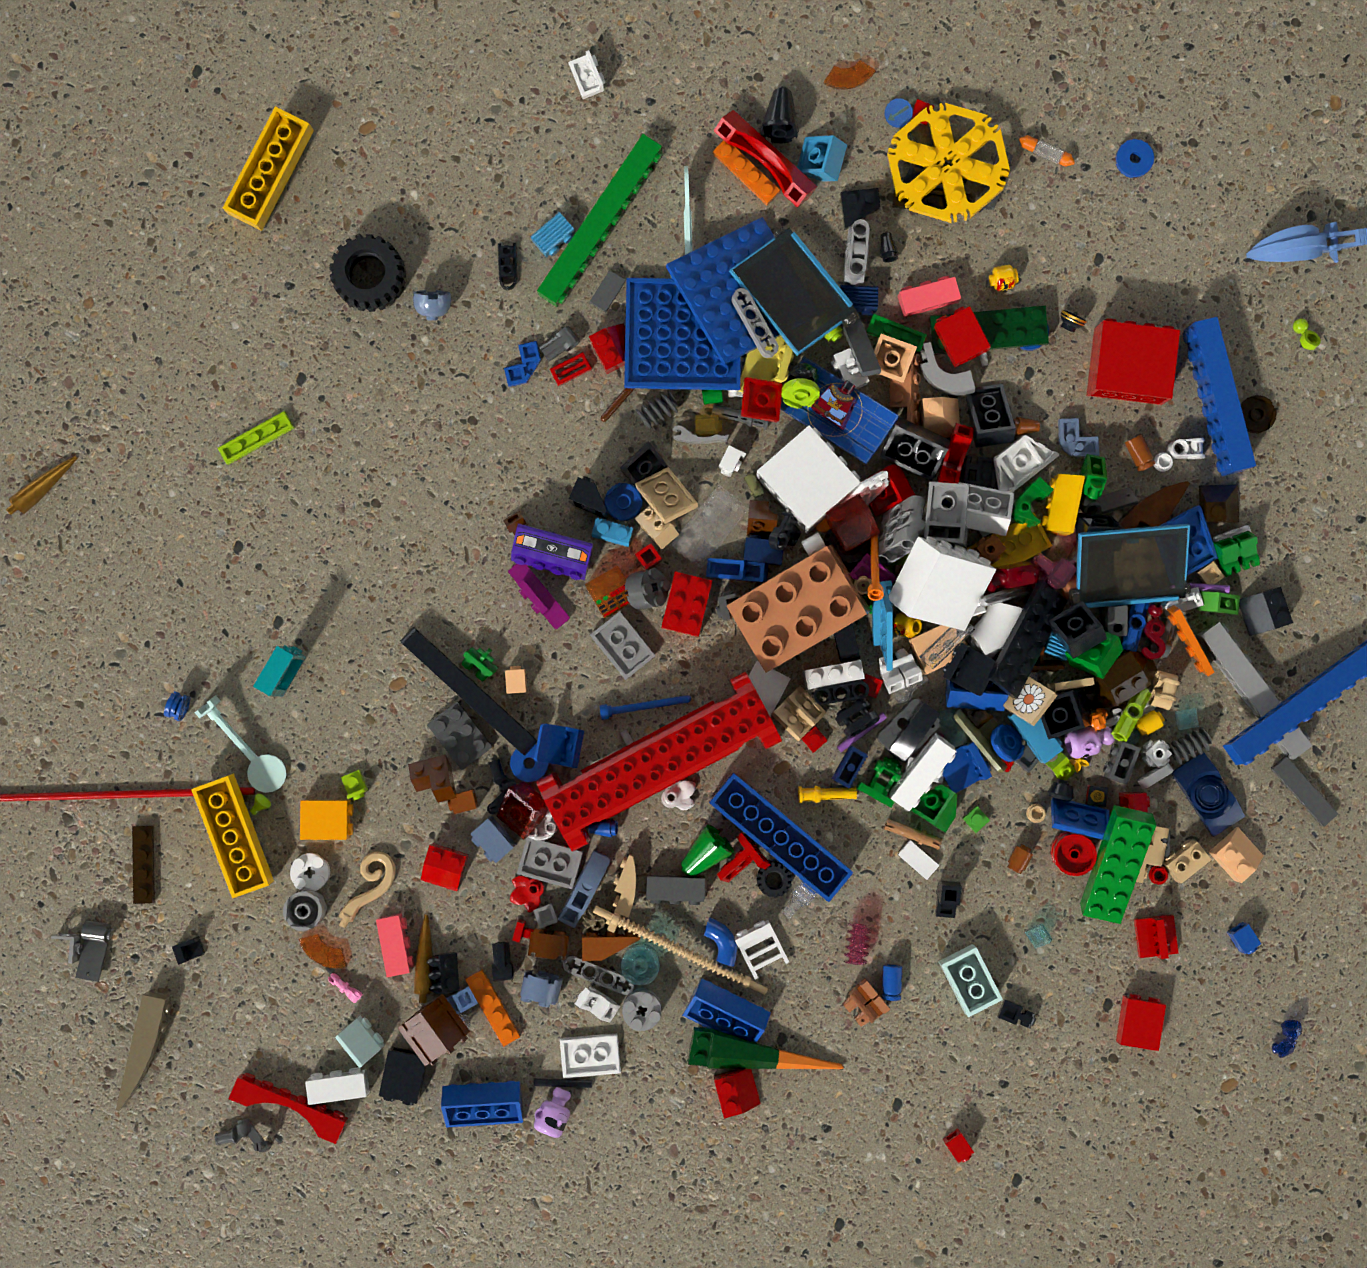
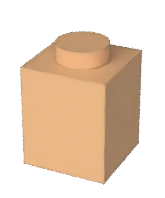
[505,666,527,694]

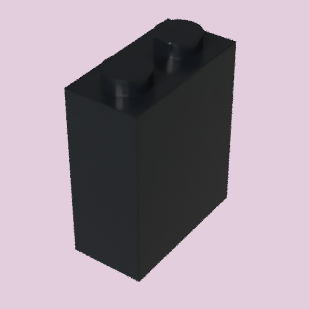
[379,1046,427,1105]

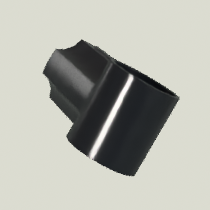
[492,941,514,981]

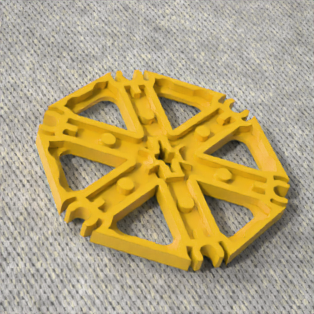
[887,103,1010,223]

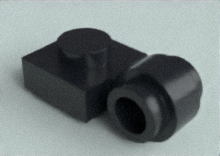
[997,999,1036,1029]

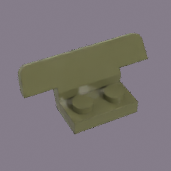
[953,708,1008,773]

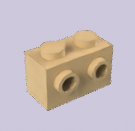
[634,506,679,549]
[1163,840,1212,884]

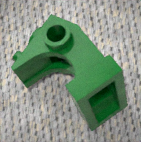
[1011,477,1054,528]
[856,756,903,808]

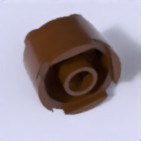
[528,928,569,960]

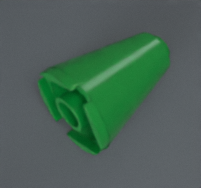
[681,824,734,877]

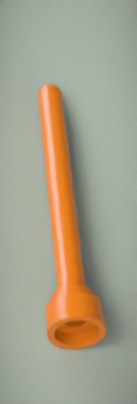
[867,530,884,601]

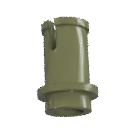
[744,473,764,498]

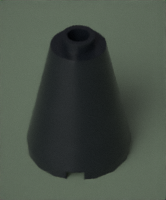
[761,86,799,144]

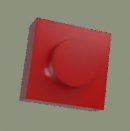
[801,726,828,753]

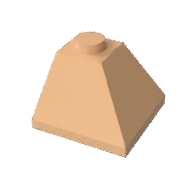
[874,334,917,383]
[920,397,960,438]

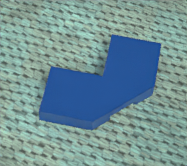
[504,341,541,387]

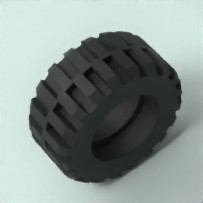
[329,234,406,312]

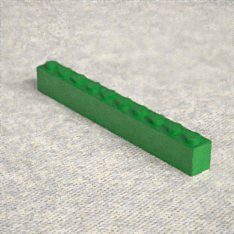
[537,134,663,307]

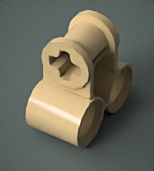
[1149,670,1181,710]

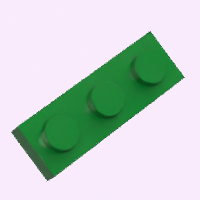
[866,314,927,353]

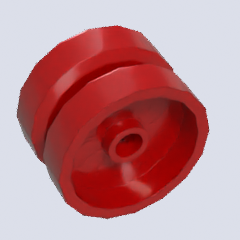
[1050,831,1097,876]

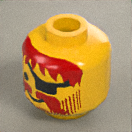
[989,264,1019,292]
[893,612,922,638]

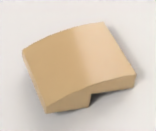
[771,686,827,741]

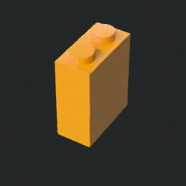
[300,800,354,840]

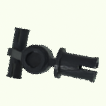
[487,759,517,815]

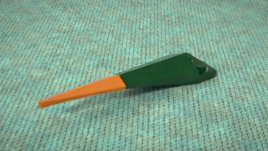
[687,1027,844,1069]

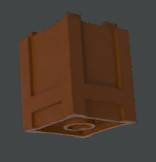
[398,994,470,1066]

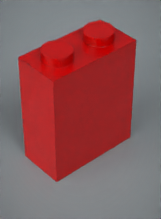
[934,306,991,368]
[1116,993,1166,1051]

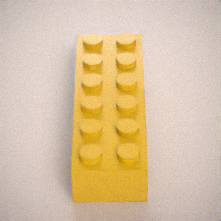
[223,106,314,231]
[191,773,274,899]

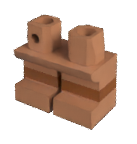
[842,978,890,1027]

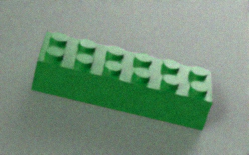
[1080,805,1156,924]

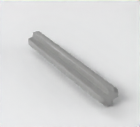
[979,585,1029,607]

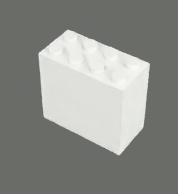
[757,426,861,534]
[888,536,996,631]

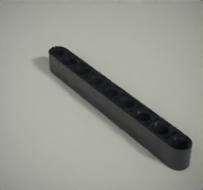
[400,627,537,756]

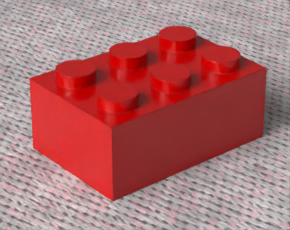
[661,571,712,637]

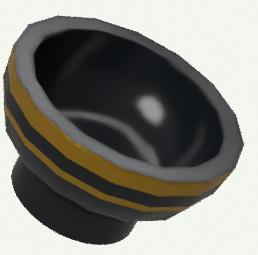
[1061,309,1087,333]

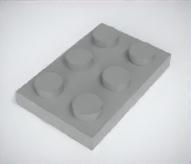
[590,611,655,680]
[517,836,583,889]

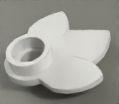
[661,781,696,810]

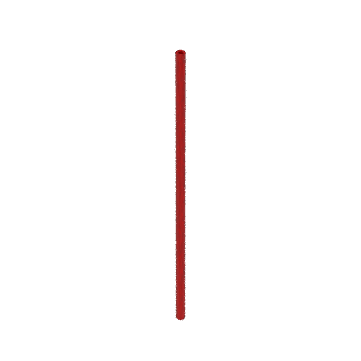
[0,787,255,802]

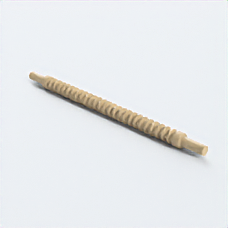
[593,906,768,995]

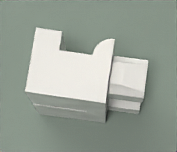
[879,648,923,694]

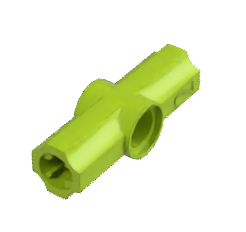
[1111,688,1152,742]

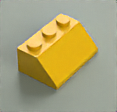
[1041,474,1085,537]

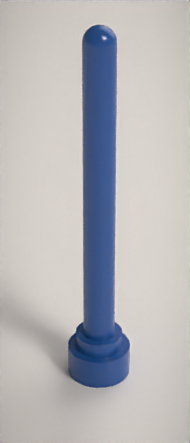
[599,695,691,720]

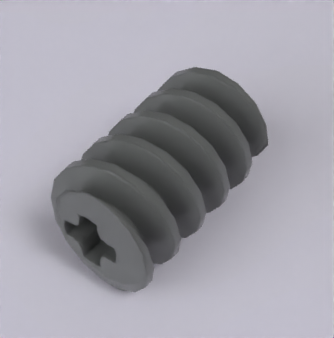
[636,390,678,429]
[1168,727,1212,764]

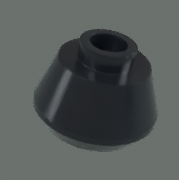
[1048,779,1074,801]

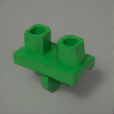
[461,647,499,682]

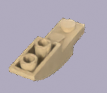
[605,853,636,933]

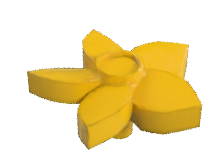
[1069,757,1089,773]

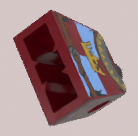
[811,380,856,430]

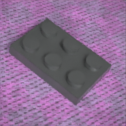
[427,701,493,770]

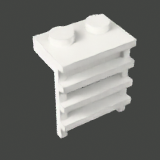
[734,920,789,979]

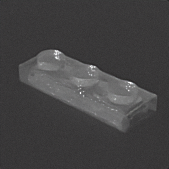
[919,623,975,670]

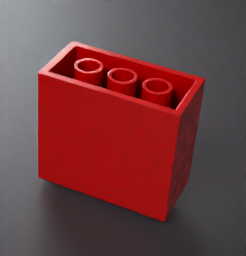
[1086,318,1180,405]

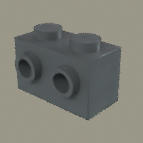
[1103,741,1141,784]

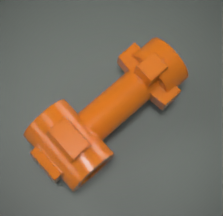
[1090,708,1109,731]

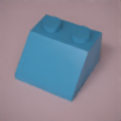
[797,135,847,182]

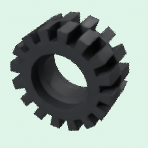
[756,862,792,898]

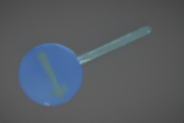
[885,98,918,143]

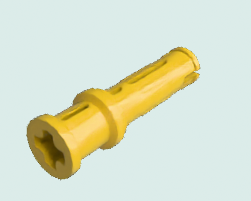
[798,786,857,804]

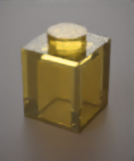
[695,415,722,437]

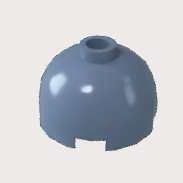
[413,290,451,321]

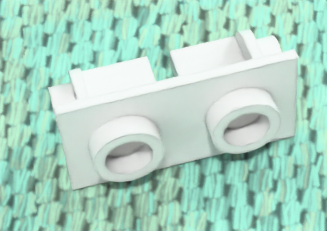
[1161,587,1204,617]

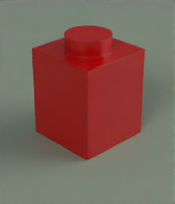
[635,543,662,570]
[942,1129,974,1164]

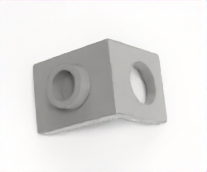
[51,933,82,963]

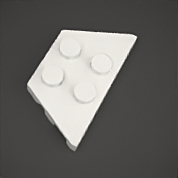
[993,435,1059,493]

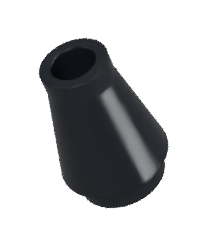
[880,232,899,263]

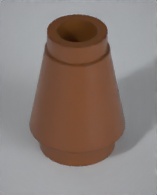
[1013,417,1040,436]

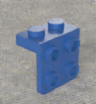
[534,723,584,768]
[942,742,992,793]

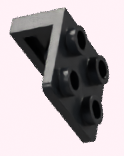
[943,643,996,696]

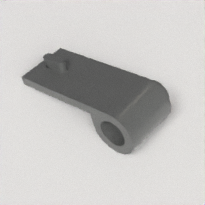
[1079,487,1138,515]
[75,920,114,982]

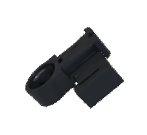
[769,512,801,550]

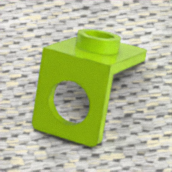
[1045,752,1076,780]

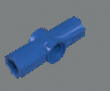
[1121,603,1149,651]

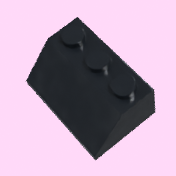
[569,476,609,519]

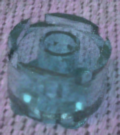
[621,943,660,985]

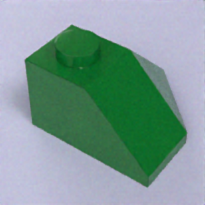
[911,785,957,833]

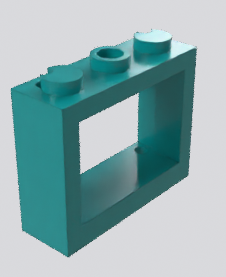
[253,644,306,697]

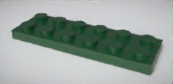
[930,305,1049,355]

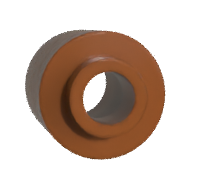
[1007,844,1033,874]

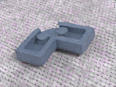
[1058,418,1099,457]

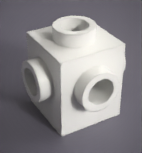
[1139,740,1172,767]

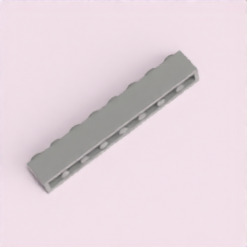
[1195,622,1313,759]

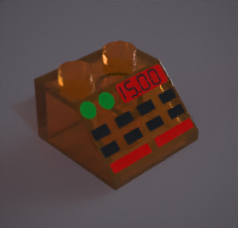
[584,565,630,619]

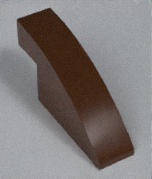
[1118,481,1190,529]

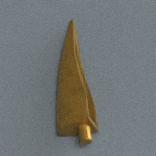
[6,456,78,515]
[414,915,434,1003]

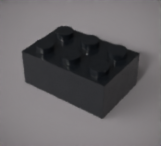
[880,417,951,481]

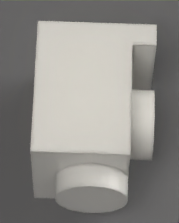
[718,445,746,477]

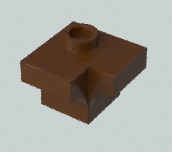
[746,500,778,537]

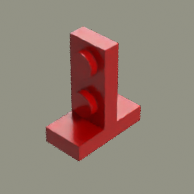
[717,833,771,883]

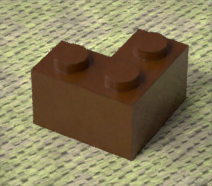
[408,754,457,803]

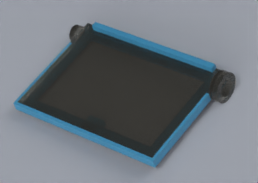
[729,227,860,356]
[1069,524,1191,608]

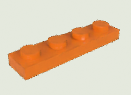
[712,140,780,205]
[1167,605,1215,676]
[465,969,521,1047]

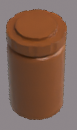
[1125,434,1156,472]

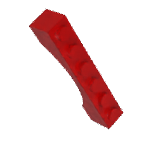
[714,110,817,208]
[228,1073,348,1144]

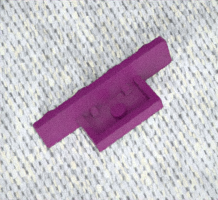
[508,564,570,630]

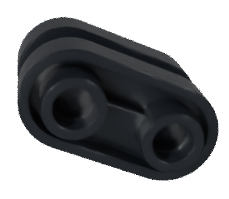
[835,698,880,739]

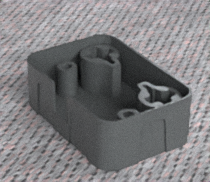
[876,699,941,761]

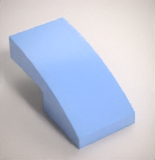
[446,986,478,1014]

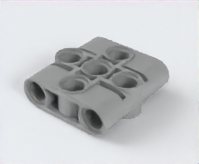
[843,219,870,286]
[877,495,925,566]

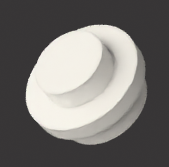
[1153,452,1173,472]

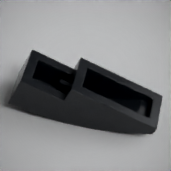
[889,702,940,761]

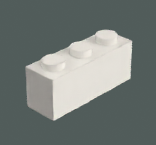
[802,660,865,690]
[305,1067,370,1105]

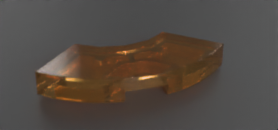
[823,60,876,90]
[299,934,347,969]

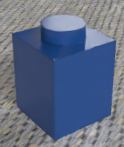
[1227,922,1261,954]

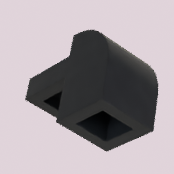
[935,880,962,918]

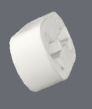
[1137,762,1174,789]

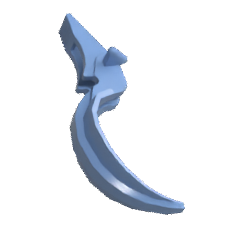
[1246,222,1367,263]

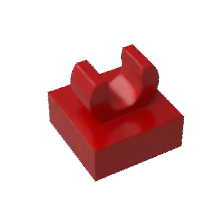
[512,919,534,942]

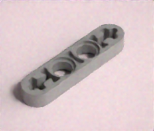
[732,288,779,358]
[563,955,635,995]

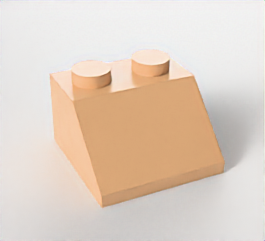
[1209,827,1264,883]

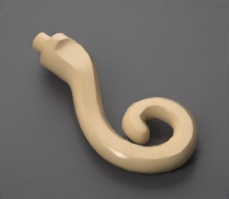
[339,851,396,928]

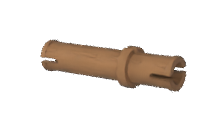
[884,818,943,850]

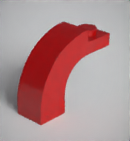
[937,423,974,484]

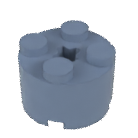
[520,970,563,1007]

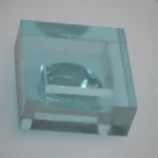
[1175,708,1199,730]
[1025,923,1053,949]

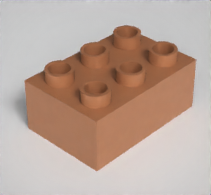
[726,544,871,673]

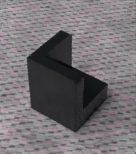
[172,936,205,965]

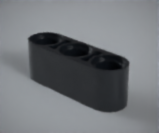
[833,623,860,663]
[813,681,869,705]

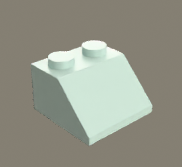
[335,1015,384,1068]

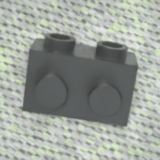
[716,591,738,622]

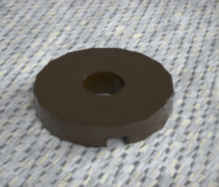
[1240,395,1277,434]

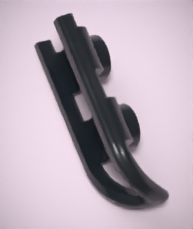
[498,243,517,290]

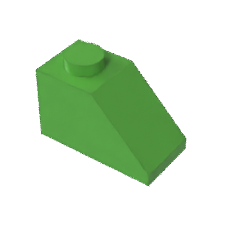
[1197,591,1240,615]

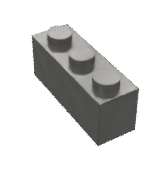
[646,875,705,905]

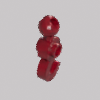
[1141,602,1166,660]

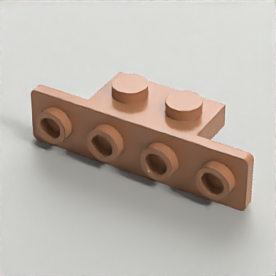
[890,351,921,425]

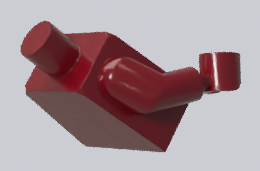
[984,561,1039,596]

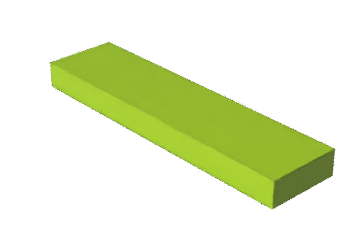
[218,411,295,465]

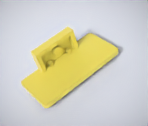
[738,336,794,393]

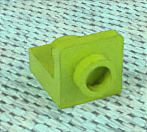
[341,770,369,801]

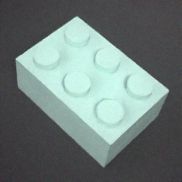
[938,944,1003,1017]

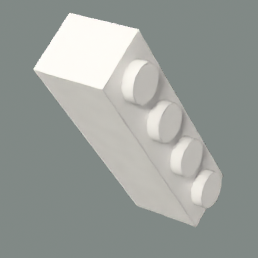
[889,733,956,811]

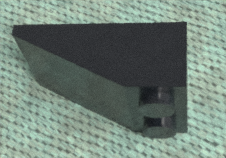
[966,383,1016,448]

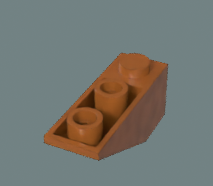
[582,931,640,961]

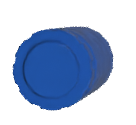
[882,964,903,1001]

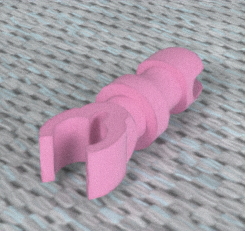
[328,973,363,1003]

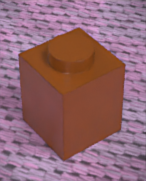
[448,789,479,814]

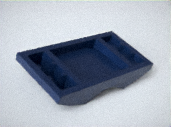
[1171,752,1245,837]

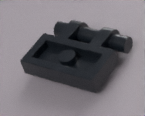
[960,455,996,489]

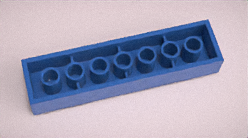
[1183,317,1256,476]
[709,772,854,902]

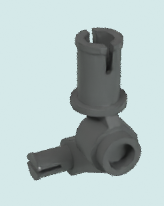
[215,1119,272,1152]

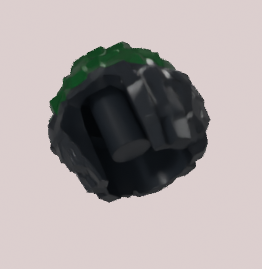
[788,363,819,384]

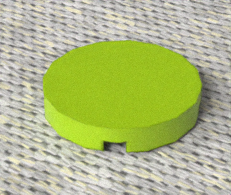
[782,378,820,409]

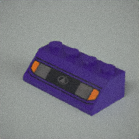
[511,524,593,580]

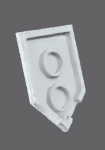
[839,471,889,510]

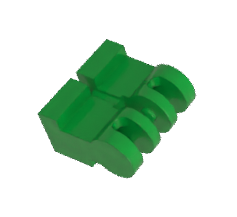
[1214,531,1260,577]

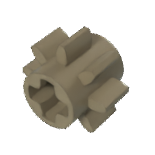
[582,907,606,931]

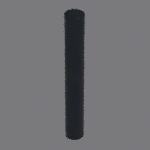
[534,1078,592,1088]

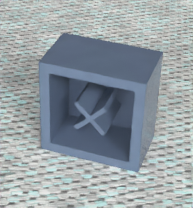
[471,816,517,863]

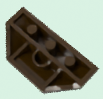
[1084,650,1157,709]

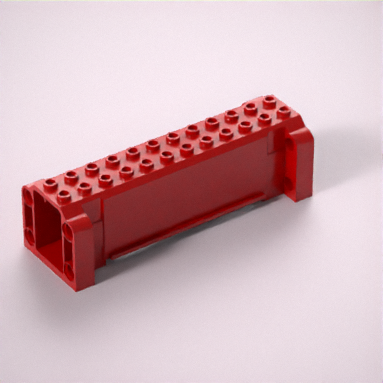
[536,672,782,852]

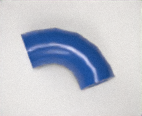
[703,918,737,967]

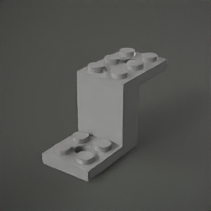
[924,482,969,551]

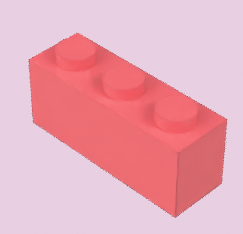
[898,276,961,318]
[376,913,414,977]

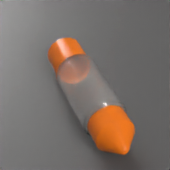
[1019,135,1075,167]

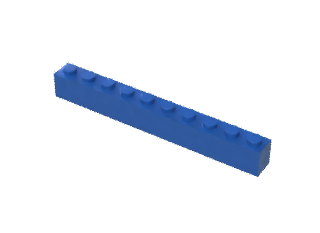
[1223,640,1367,765]

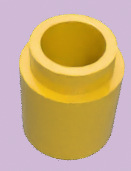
[1135,710,1165,736]

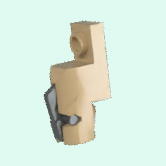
[1136,826,1170,883]

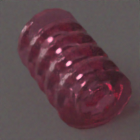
[843,923,872,965]

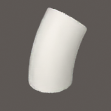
[966,603,1023,659]

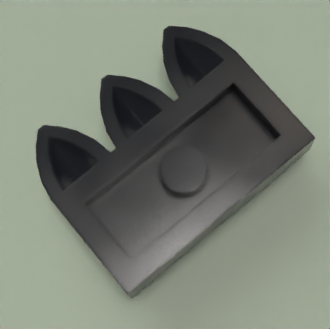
[427,952,460,994]

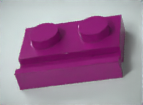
[849,552,897,587]

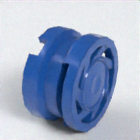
[164,691,191,721]

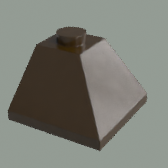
[1199,484,1239,523]

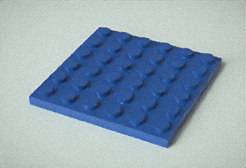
[666,217,820,366]
[624,278,740,390]

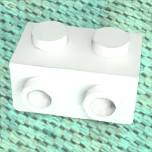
[568,50,606,99]

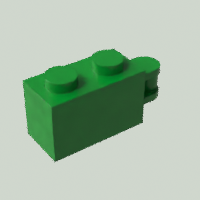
[1080,454,1108,499]

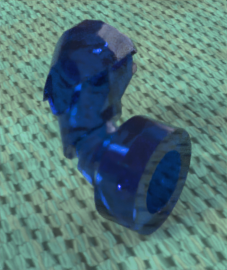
[1272,1020,1302,1058]

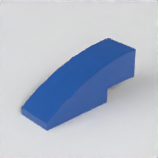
[706,558,769,583]

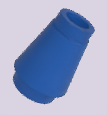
[589,818,618,838]

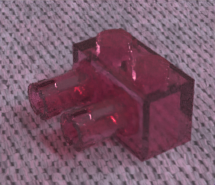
[1029,553,1077,590]

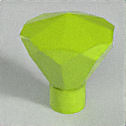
[250,793,271,815]

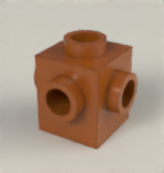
[973,534,1006,564]

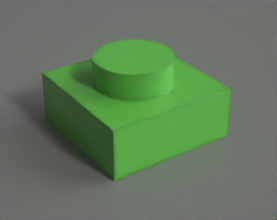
[962,806,990,833]

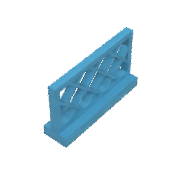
[872,581,893,671]

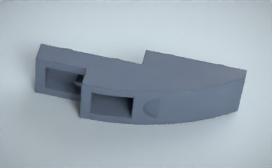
[558,850,611,928]

